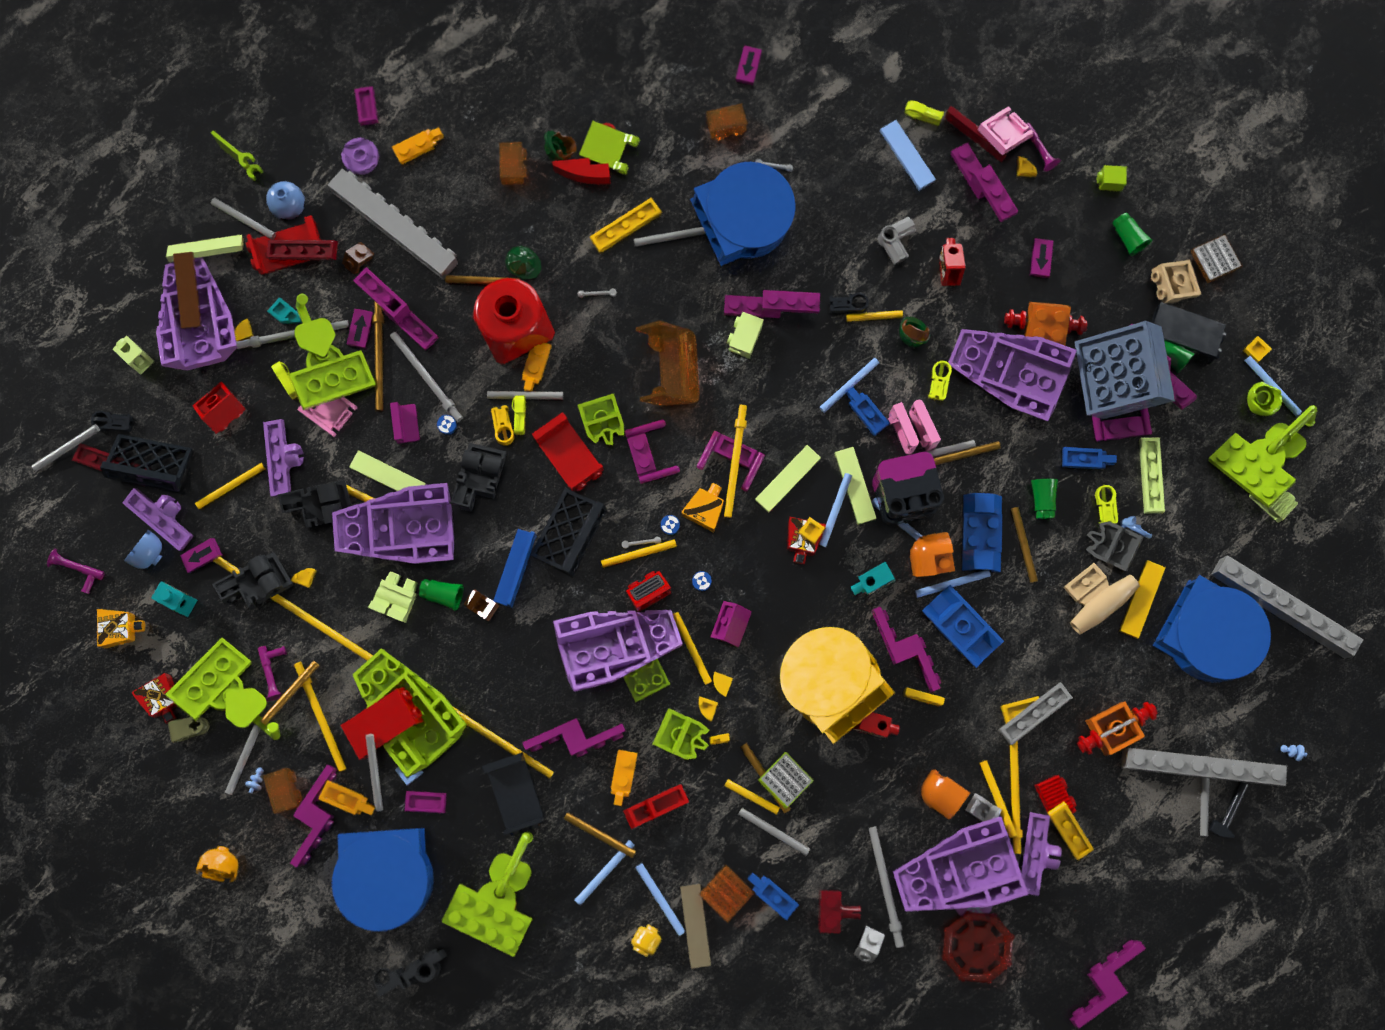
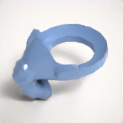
[1120,516,1152,539]

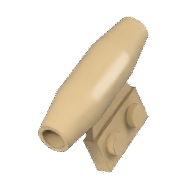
[1064,563,1140,634]

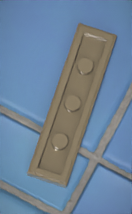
[680,884,711,968]

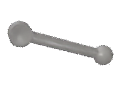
[755,159,793,172]
[578,289,617,298]
[622,537,662,549]

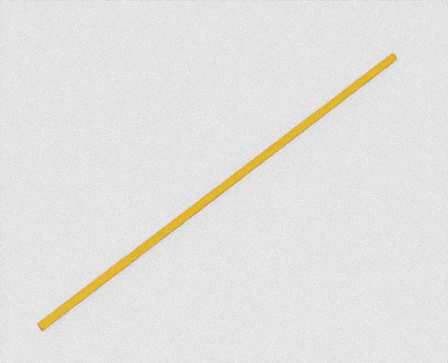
[213,557,554,779]

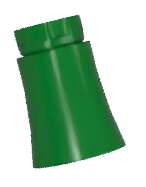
[1112,213,1152,256]
[1164,340,1195,374]
[1031,479,1058,519]
[419,579,464,611]

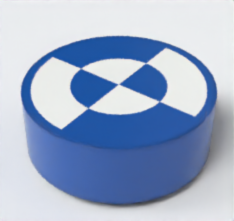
[437,415,457,435]
[661,515,680,535]
[692,571,711,591]

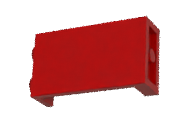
[246,215,321,275]
[532,412,604,491]
[340,687,424,760]

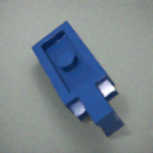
[846,387,890,436]
[1062,447,1117,469]
[748,873,799,920]

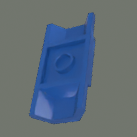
[962,493,1002,572]
[922,585,1004,668]

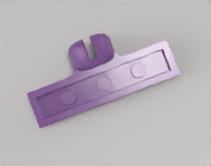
[263,419,304,497]
[123,488,193,551]
[1021,812,1062,896]

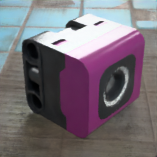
[872,452,944,526]

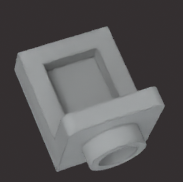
[965,793,1002,822]
[854,926,885,963]

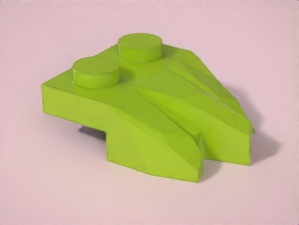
[578,393,624,445]
[652,708,709,760]

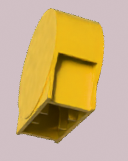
[780,627,895,744]

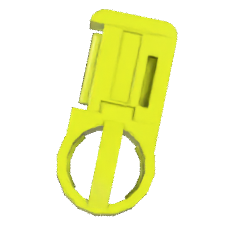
[905,101,944,126]
[271,361,297,399]
[928,361,952,401]
[512,395,526,435]
[1095,485,1118,524]

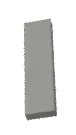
[998,682,1073,745]

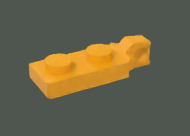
[392,128,444,164]
[522,343,551,392]
[611,750,638,806]
[318,780,375,815]

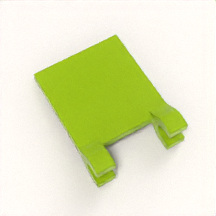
[579,121,639,175]
[211,131,263,181]

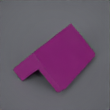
[390,402,420,444]
[711,601,751,647]

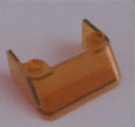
[636,321,699,406]

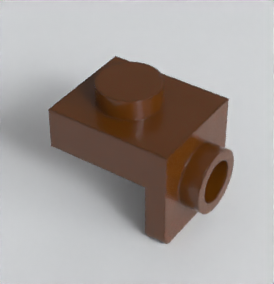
[342,242,374,275]
[464,589,499,621]

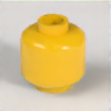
[632,925,661,957]

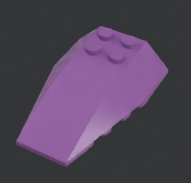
[156,257,237,370]
[948,329,1077,421]
[332,483,454,564]
[553,610,683,692]
[893,816,1028,911]

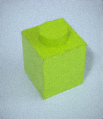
[1097,165,1127,191]

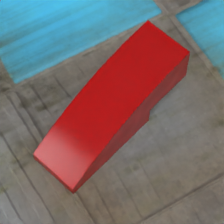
[553,158,611,184]
[623,784,689,829]

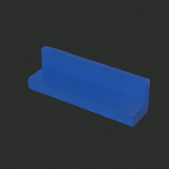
[493,529,537,608]

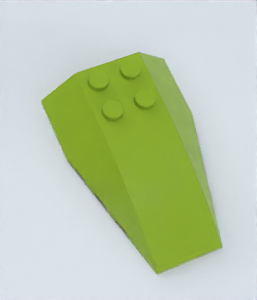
[352,649,467,777]

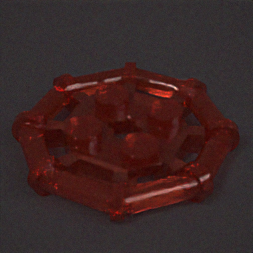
[941,910,1015,984]

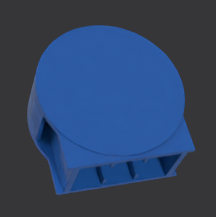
[690,162,795,266]
[1153,575,1271,682]
[332,828,434,931]

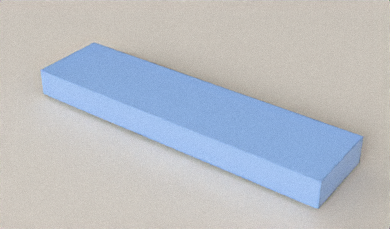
[880,120,936,191]

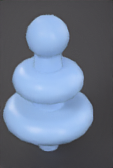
[1281,745,1307,761]
[245,768,264,793]

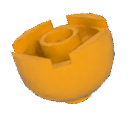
[196,846,238,882]

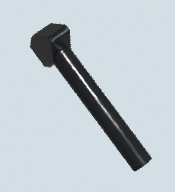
[1208,782,1248,838]

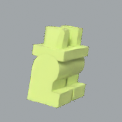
[368,571,417,623]

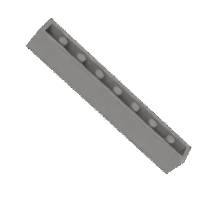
[328,169,458,280]
[1211,555,1363,658]
[1121,748,1287,786]

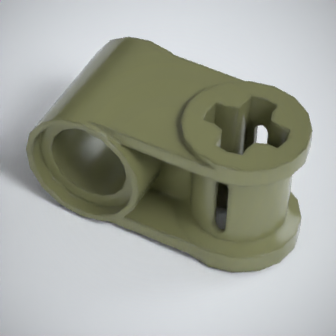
[168,717,210,743]

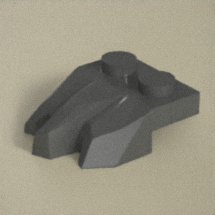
[1086,522,1144,572]

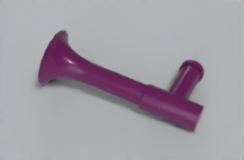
[1024,123,1061,171]
[47,548,104,594]
[258,646,287,701]

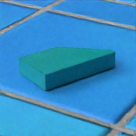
[267,297,302,324]

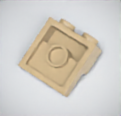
[1151,260,1201,304]

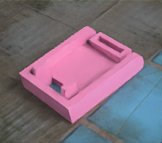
[977,107,1034,155]
[297,397,358,437]
[909,400,941,451]
[888,402,919,455]

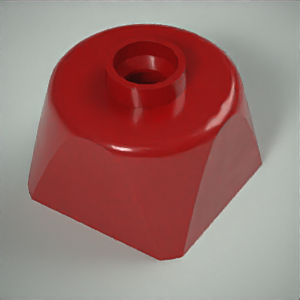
[472,278,555,364]

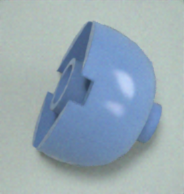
[266,181,305,220]
[124,530,162,569]

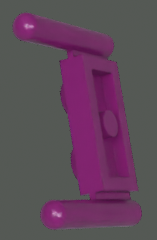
[1092,408,1152,441]
[625,420,680,484]
[697,431,765,491]

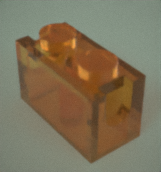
[706,103,747,139]
[499,142,527,185]
[263,768,302,814]

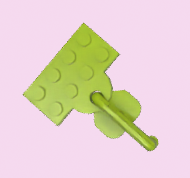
[289,294,376,410]
[1209,405,1317,508]
[165,638,280,740]
[442,832,533,957]

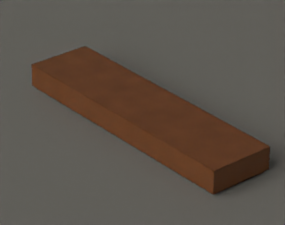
[173,252,202,329]

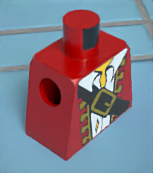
[940,238,965,286]
[788,517,826,564]
[131,673,177,724]
[851,712,899,738]

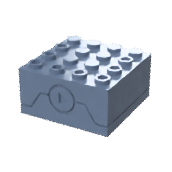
[1075,321,1175,419]

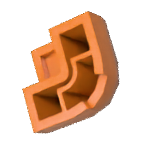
[910,532,955,577]
[921,770,970,819]

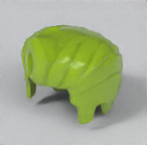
[1247,382,1282,416]

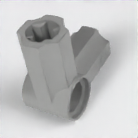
[878,217,916,265]

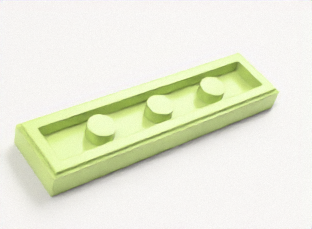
[166,235,244,262]
[1139,437,1165,514]
[755,445,821,513]
[835,447,877,525]
[350,450,426,491]

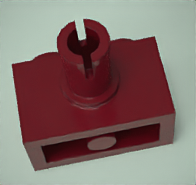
[819,890,861,933]

